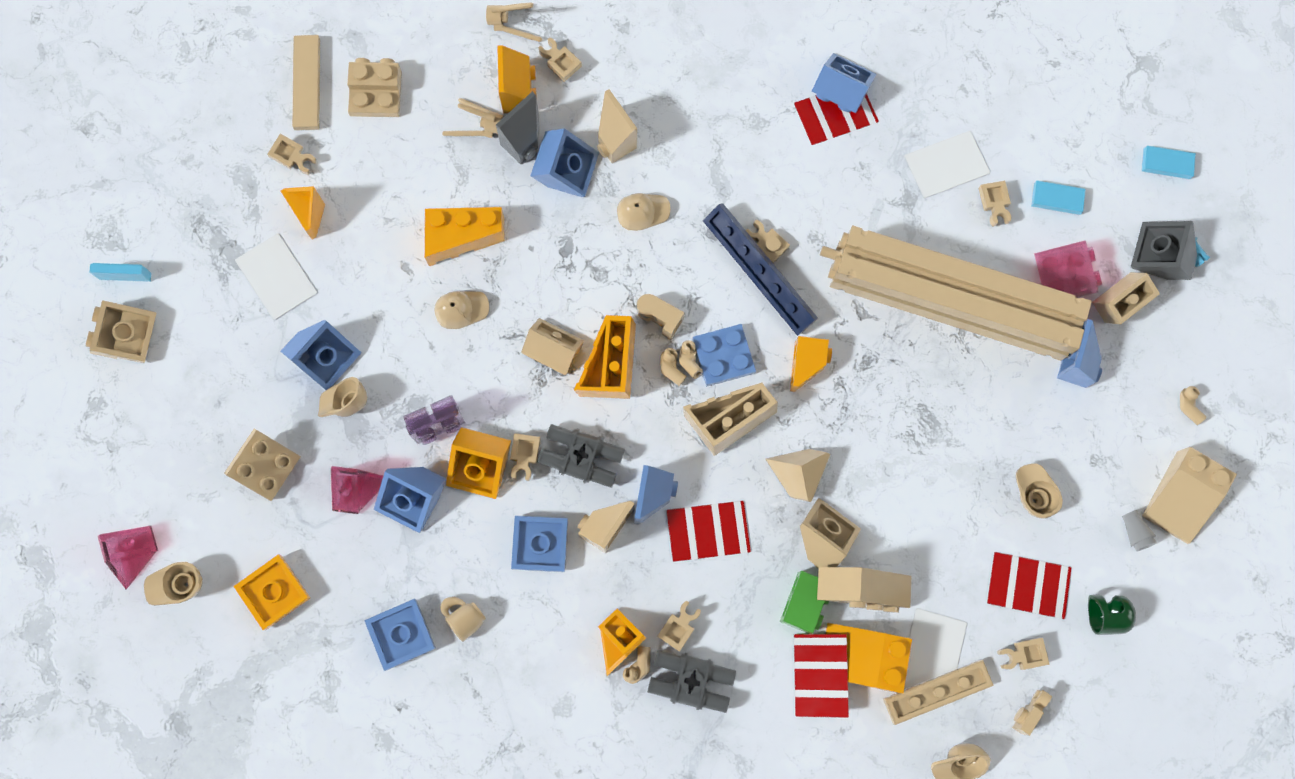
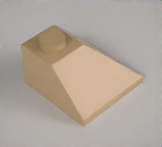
[597,89,637,163]
[800,498,861,569]
[577,501,635,553]

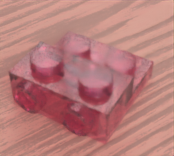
[1034,240,1102,298]

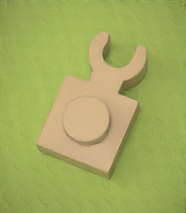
[538,37,582,82]
[267,133,317,175]
[978,180,1011,227]
[746,220,790,264]
[510,433,541,481]
[657,601,701,652]
[997,638,1050,670]
[1012,690,1052,736]

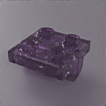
[403,395,465,445]

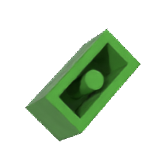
[780,571,830,634]

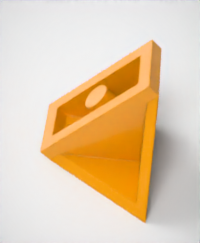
[281,186,325,239]
[598,608,646,676]

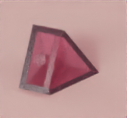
[331,466,383,514]
[97,526,158,589]

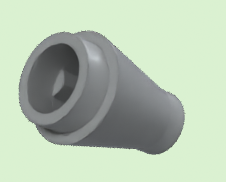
[1122,510,1156,551]

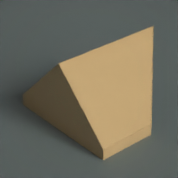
[766,449,830,502]

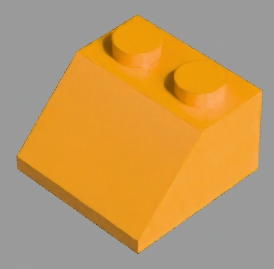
[497,45,537,114]
[446,427,511,499]

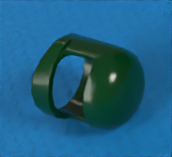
[1088,595,1136,635]

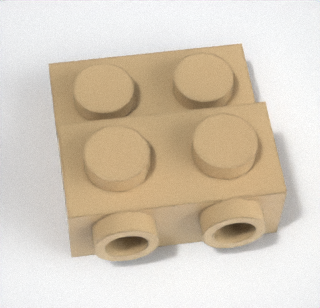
[347,58,402,117]
[85,300,157,363]

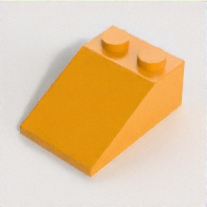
[825,623,912,694]

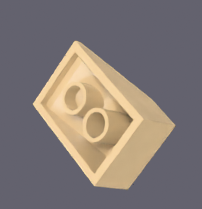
[1142,447,1237,544]

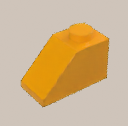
[790,336,832,392]

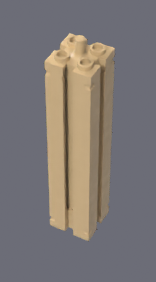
[820,225,1092,361]

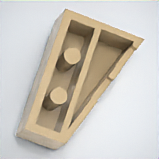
[683,383,778,456]
[817,567,911,613]

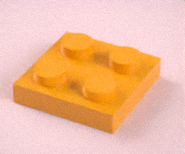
[233,554,310,631]

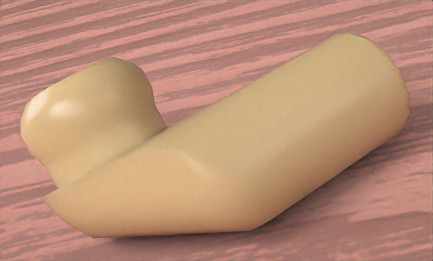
[679,340,703,379]
[660,348,687,386]
[1180,386,1207,425]
[623,647,651,684]

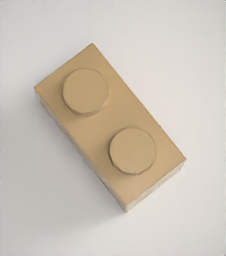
[1092,272,1160,325]

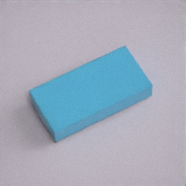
[1142,146,1196,179]
[1031,181,1086,215]
[89,263,152,282]

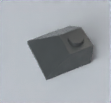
[496,91,539,164]
[1131,221,1197,280]

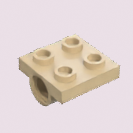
[224,428,301,501]

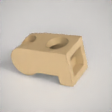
[637,294,685,339]

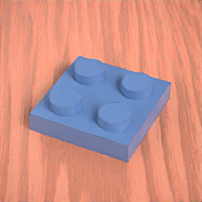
[692,324,756,387]
[511,516,568,572]
[364,598,436,671]

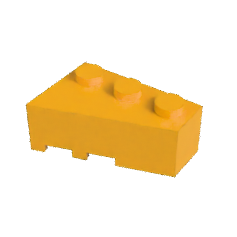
[424,207,504,267]
[574,315,636,399]

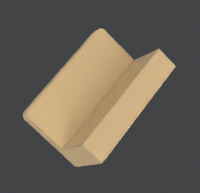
[521,318,584,375]

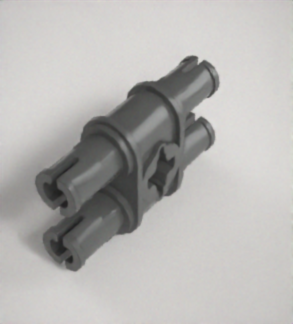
[538,424,625,488]
[647,650,736,713]

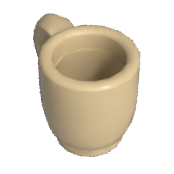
[440,597,486,642]

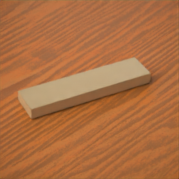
[292,35,320,130]
[883,660,994,725]

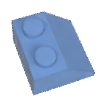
[812,53,877,113]
[530,129,599,197]

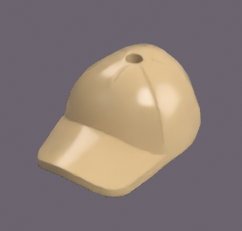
[617,193,671,231]
[434,291,489,329]
[318,377,367,417]
[1016,464,1063,519]
[144,562,202,606]
[931,743,991,779]

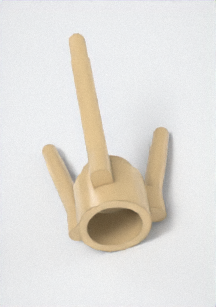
[486,2,542,42]
[442,98,504,138]

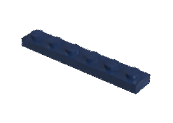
[703,203,818,336]

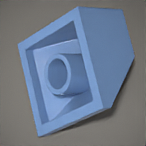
[1057,319,1102,388]
[280,320,362,390]
[634,465,678,524]
[373,467,446,533]

